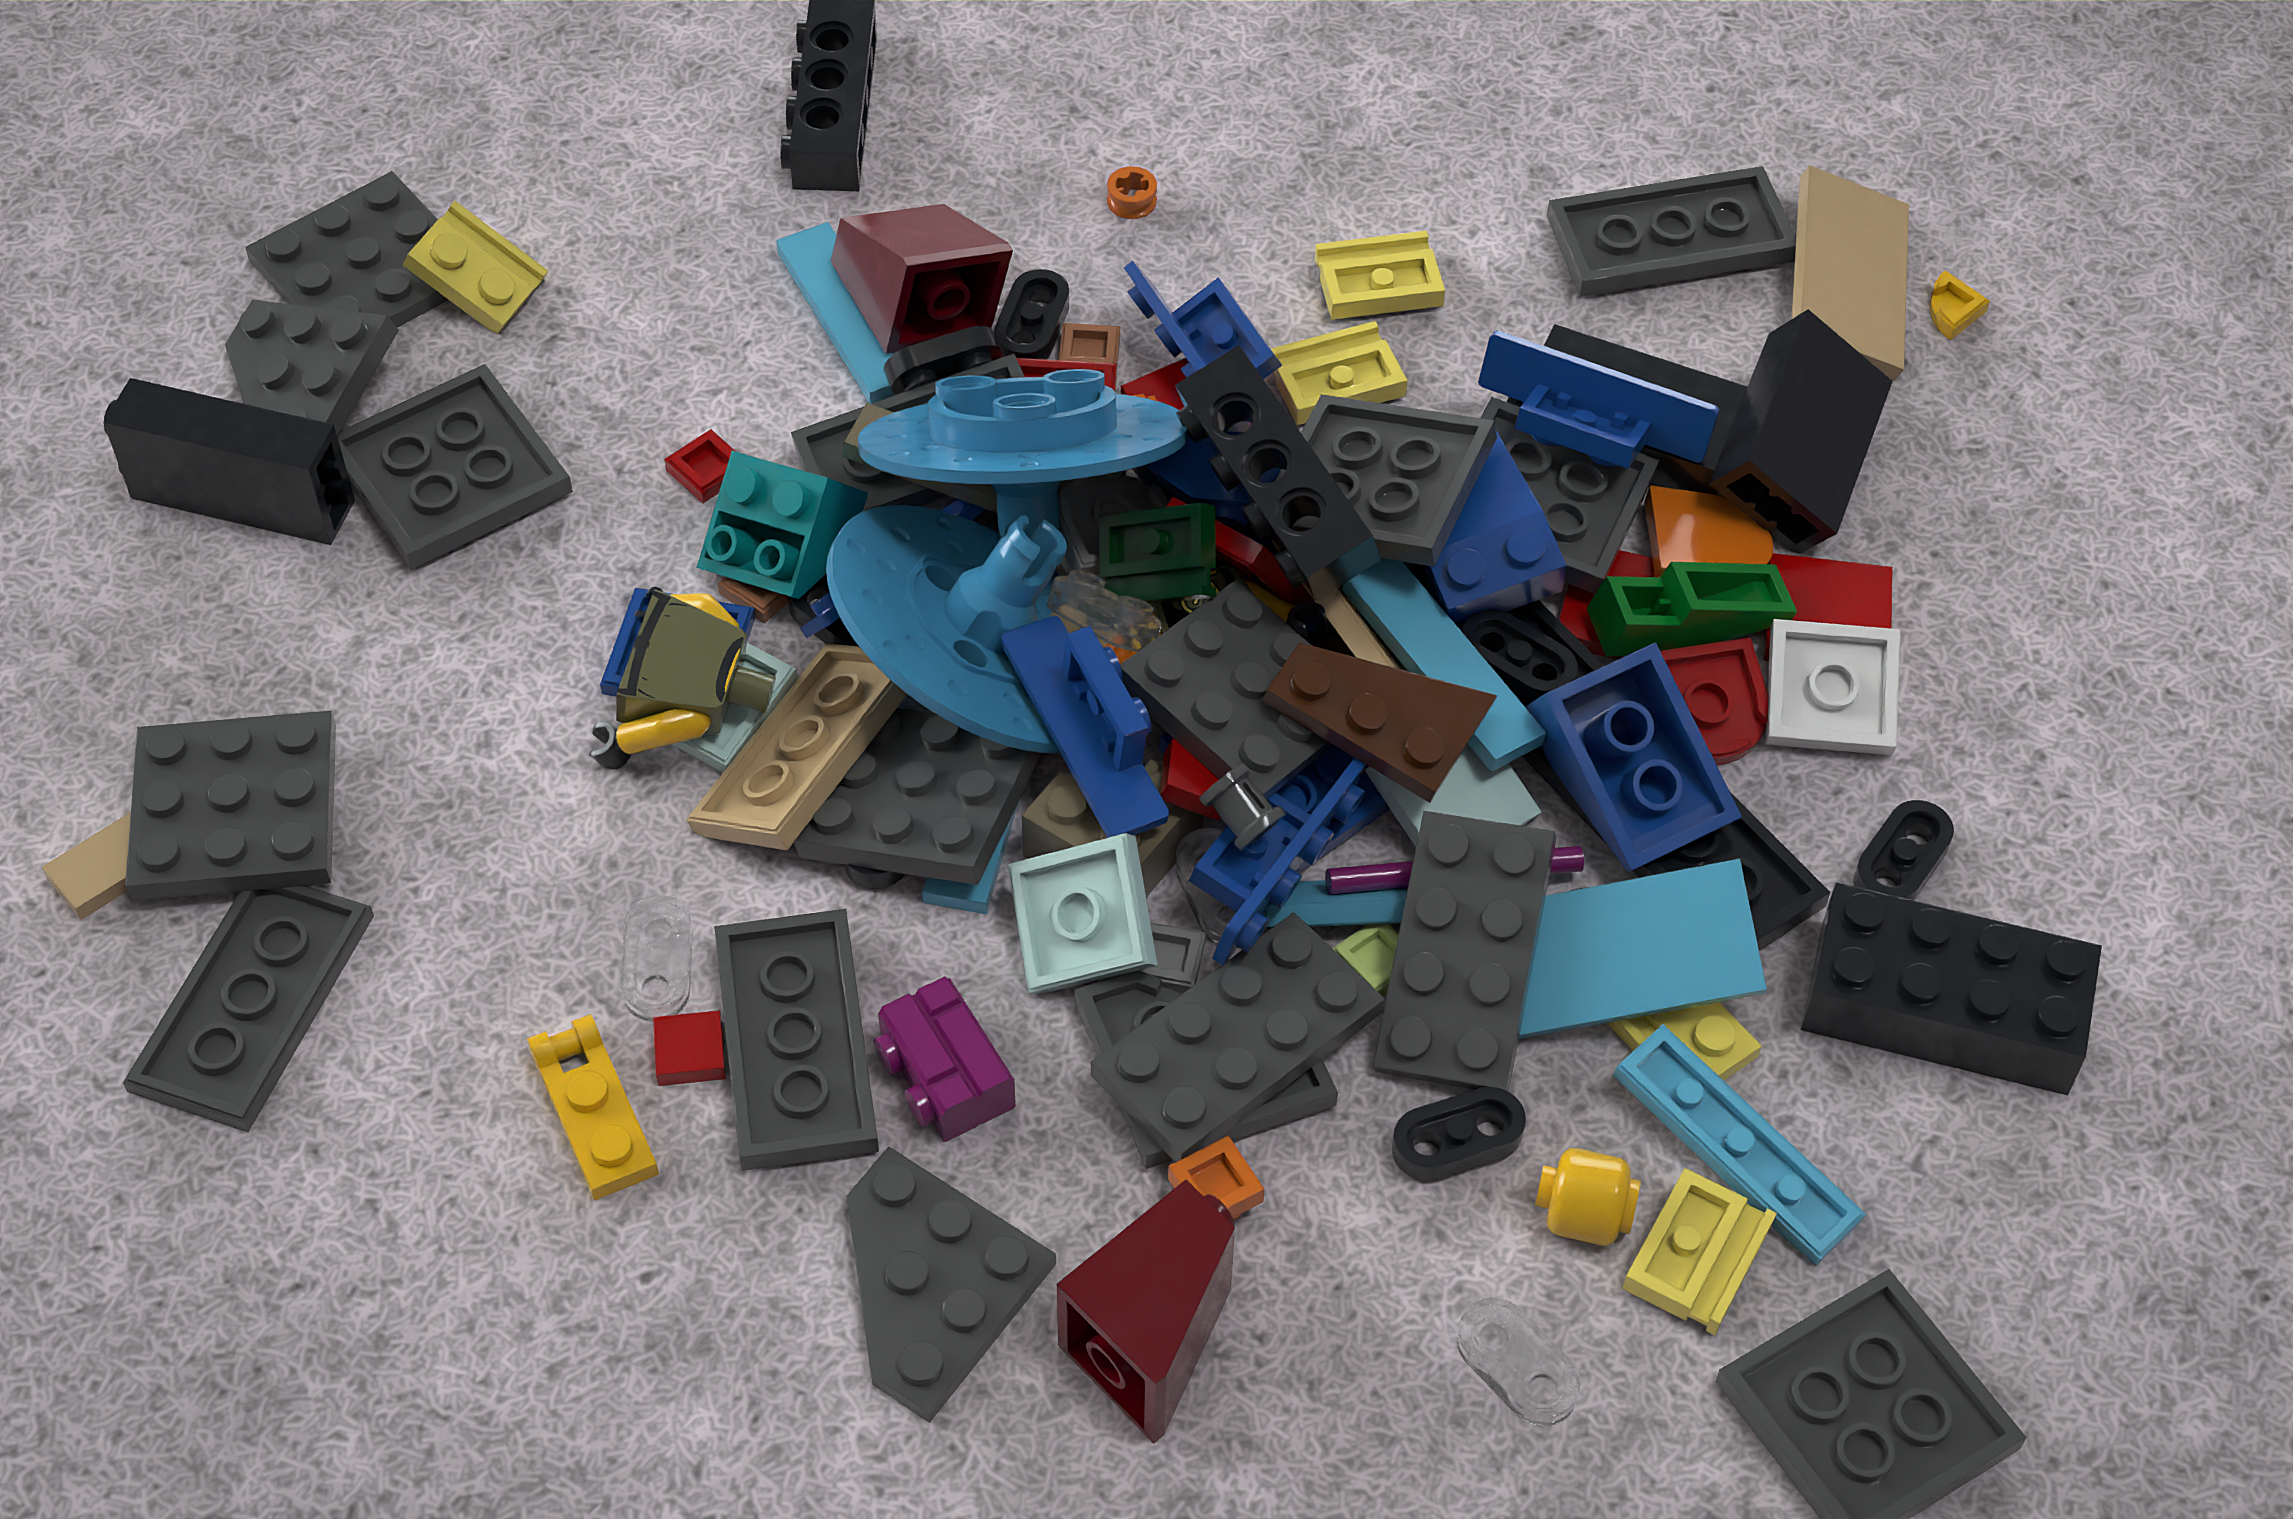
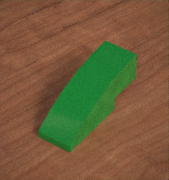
[1586,561,1797,656]

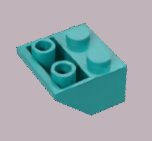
[696,451,868,599]

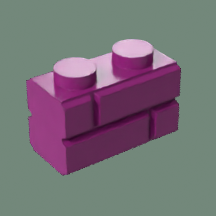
[873,976,1016,1142]

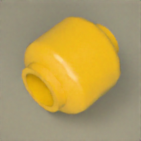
[1535,1148,1641,1246]

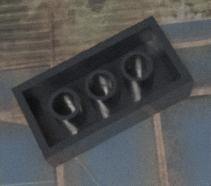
[1801,882,2102,1096]

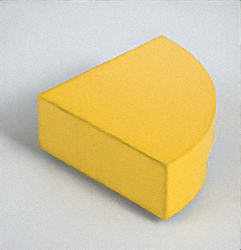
[1929,270,1990,340]

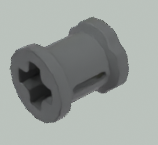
[1199,763,1287,851]

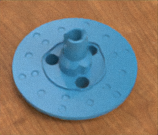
[858,369,1189,539]
[826,505,1082,753]

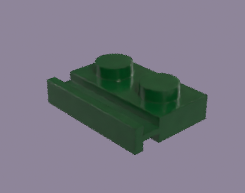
[1099,503,1216,608]

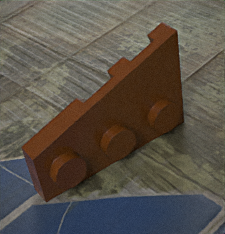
[1262,642,1498,803]

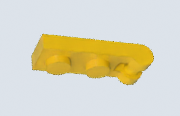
[526,1014,659,1201]

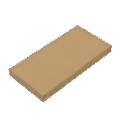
[1792,165,1909,380]
[686,643,907,850]

